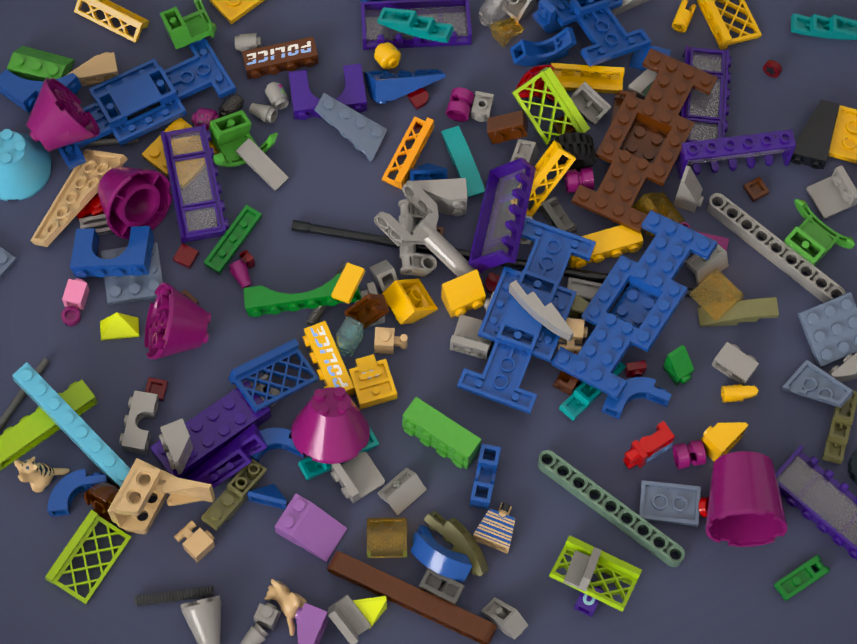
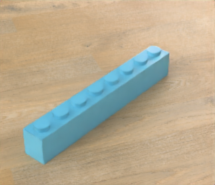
[12,362,130,487]

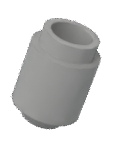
[235,33,262,52]
[265,82,289,110]

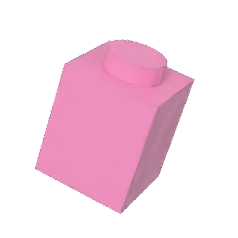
[62,278,90,311]

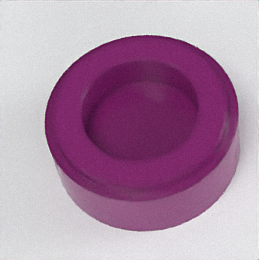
[61,306,81,326]

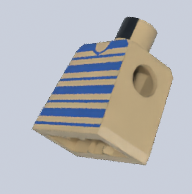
[473,503,516,554]

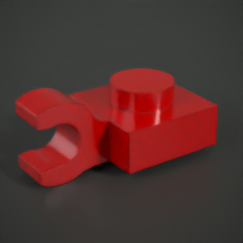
[76,194,104,219]

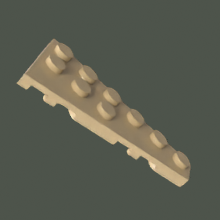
[30,149,128,247]

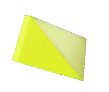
[100,312,140,341]
[353,596,387,629]

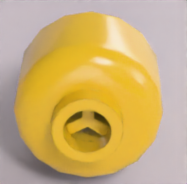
[374,42,401,70]

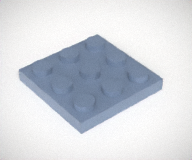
[101,242,163,306]
[797,292,857,367]

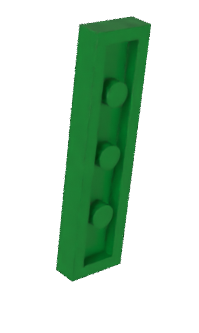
[203,204,262,275]

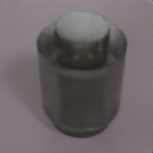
[218,93,244,117]

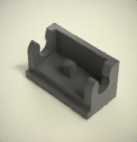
[540,196,577,233]

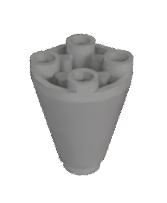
[180,595,222,644]

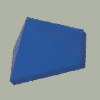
[410,163,447,181]
[247,484,288,510]

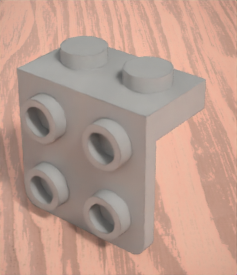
[330,452,385,503]

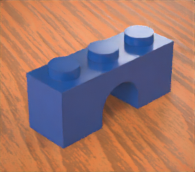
[469,444,501,510]

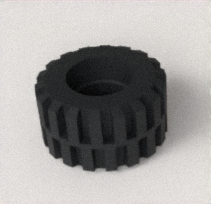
[547,132,596,172]

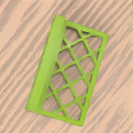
[511,67,590,146]
[45,510,132,604]
[549,535,642,612]

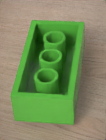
[402,397,482,470]

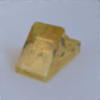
[491,17,524,47]

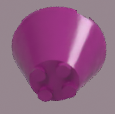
[26,77,100,152]
[144,282,211,360]
[291,387,370,464]

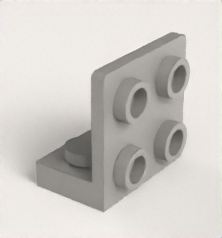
[806,165,857,219]
[449,314,492,360]

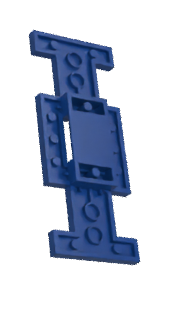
[548,0,652,67]
[57,38,236,170]
[551,210,717,400]
[457,217,596,414]

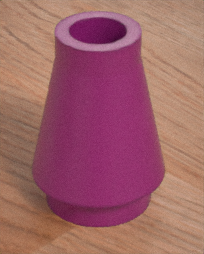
[229,260,252,289]

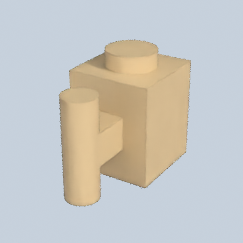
[558,318,588,353]
[374,327,408,354]
[174,520,215,563]

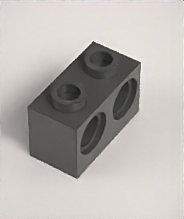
[419,568,465,605]

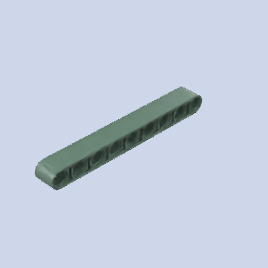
[537,450,685,567]

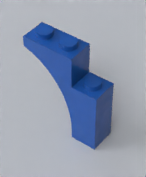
[0,69,82,113]

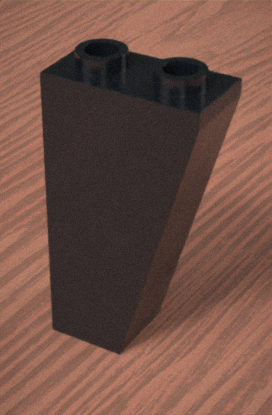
[790,100,839,169]

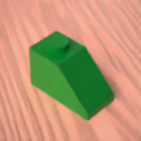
[663,345,694,386]

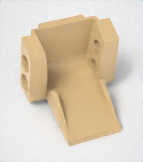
[107,458,215,534]

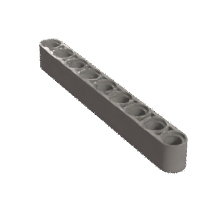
[707,193,845,303]

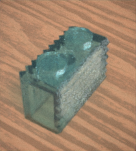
[336,316,364,356]

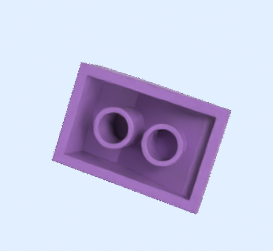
[275,493,347,562]
[295,603,329,644]

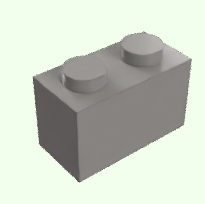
[711,342,759,386]

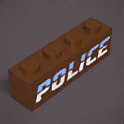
[242,36,319,79]

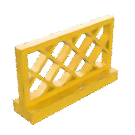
[696,0,762,50]

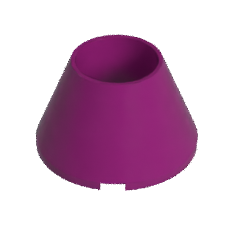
[98,166,172,239]

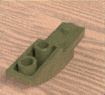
[201,459,267,531]
[424,511,489,577]

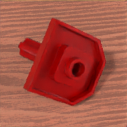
[515,64,558,105]

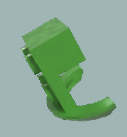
[159,0,217,49]
[208,110,278,167]
[784,199,855,266]

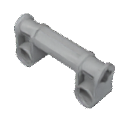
[398,199,437,277]

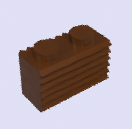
[487,110,528,144]

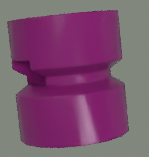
[445,87,475,122]
[564,167,594,193]
[672,439,706,469]

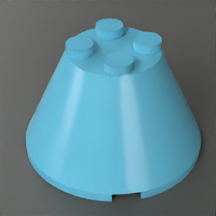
[0,129,52,201]

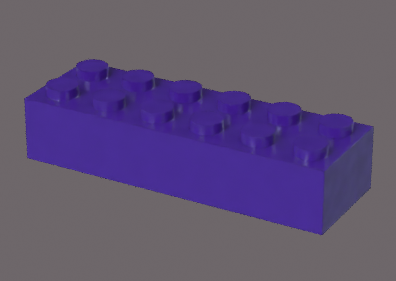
[150,380,272,479]

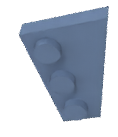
[782,360,853,408]

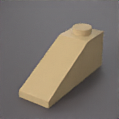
[65,52,119,87]

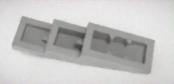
[509,280,574,341]

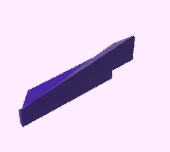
[184,424,267,488]

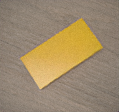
[331,263,366,304]

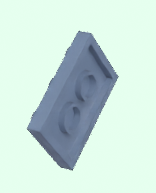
[639,480,701,527]

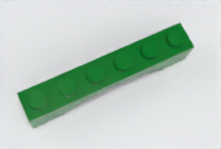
[243,273,362,317]

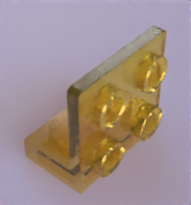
[690,268,744,321]

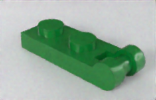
[774,555,830,602]

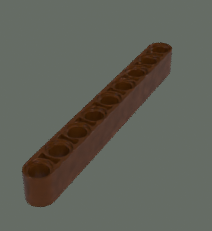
[327,551,497,644]

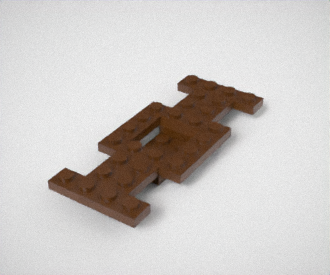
[571,48,718,233]

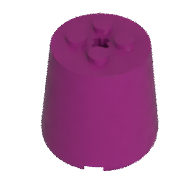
[706,451,787,547]

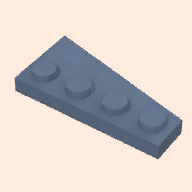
[314,93,388,162]

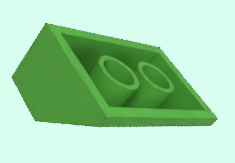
[7,46,75,81]

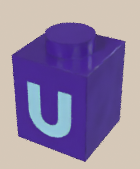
[574,586,604,617]

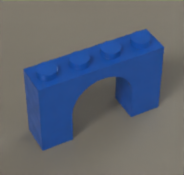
[70,226,155,278]

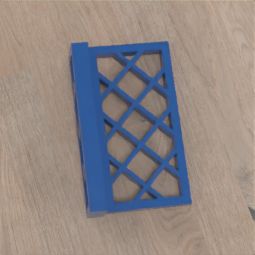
[228,339,319,413]

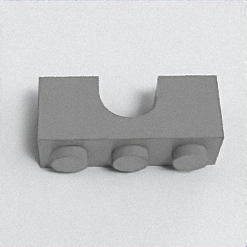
[119,390,159,455]

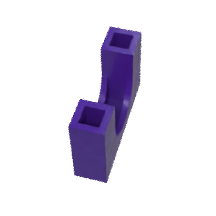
[288,64,367,120]

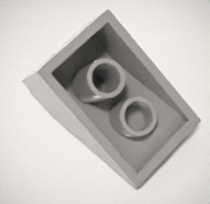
[409,178,467,217]

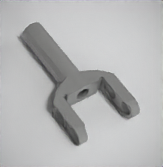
[374,181,476,277]

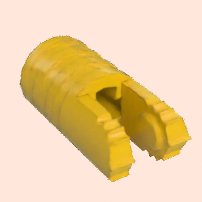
[672,0,697,33]
[721,384,759,403]

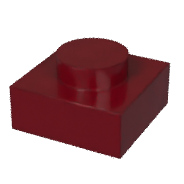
[624,360,647,378]

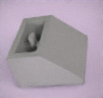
[159,418,193,475]

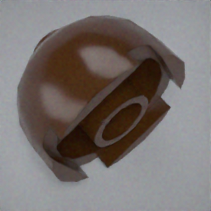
[84,482,120,522]

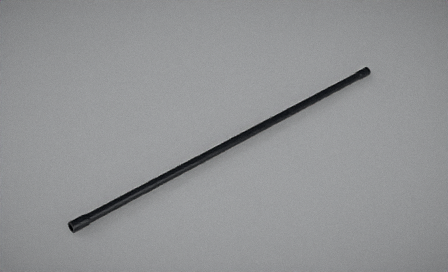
[292,220,723,304]

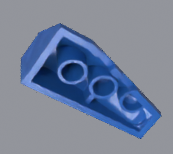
[364,69,445,104]

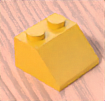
[441,269,486,318]
[382,278,438,325]
[701,422,748,462]

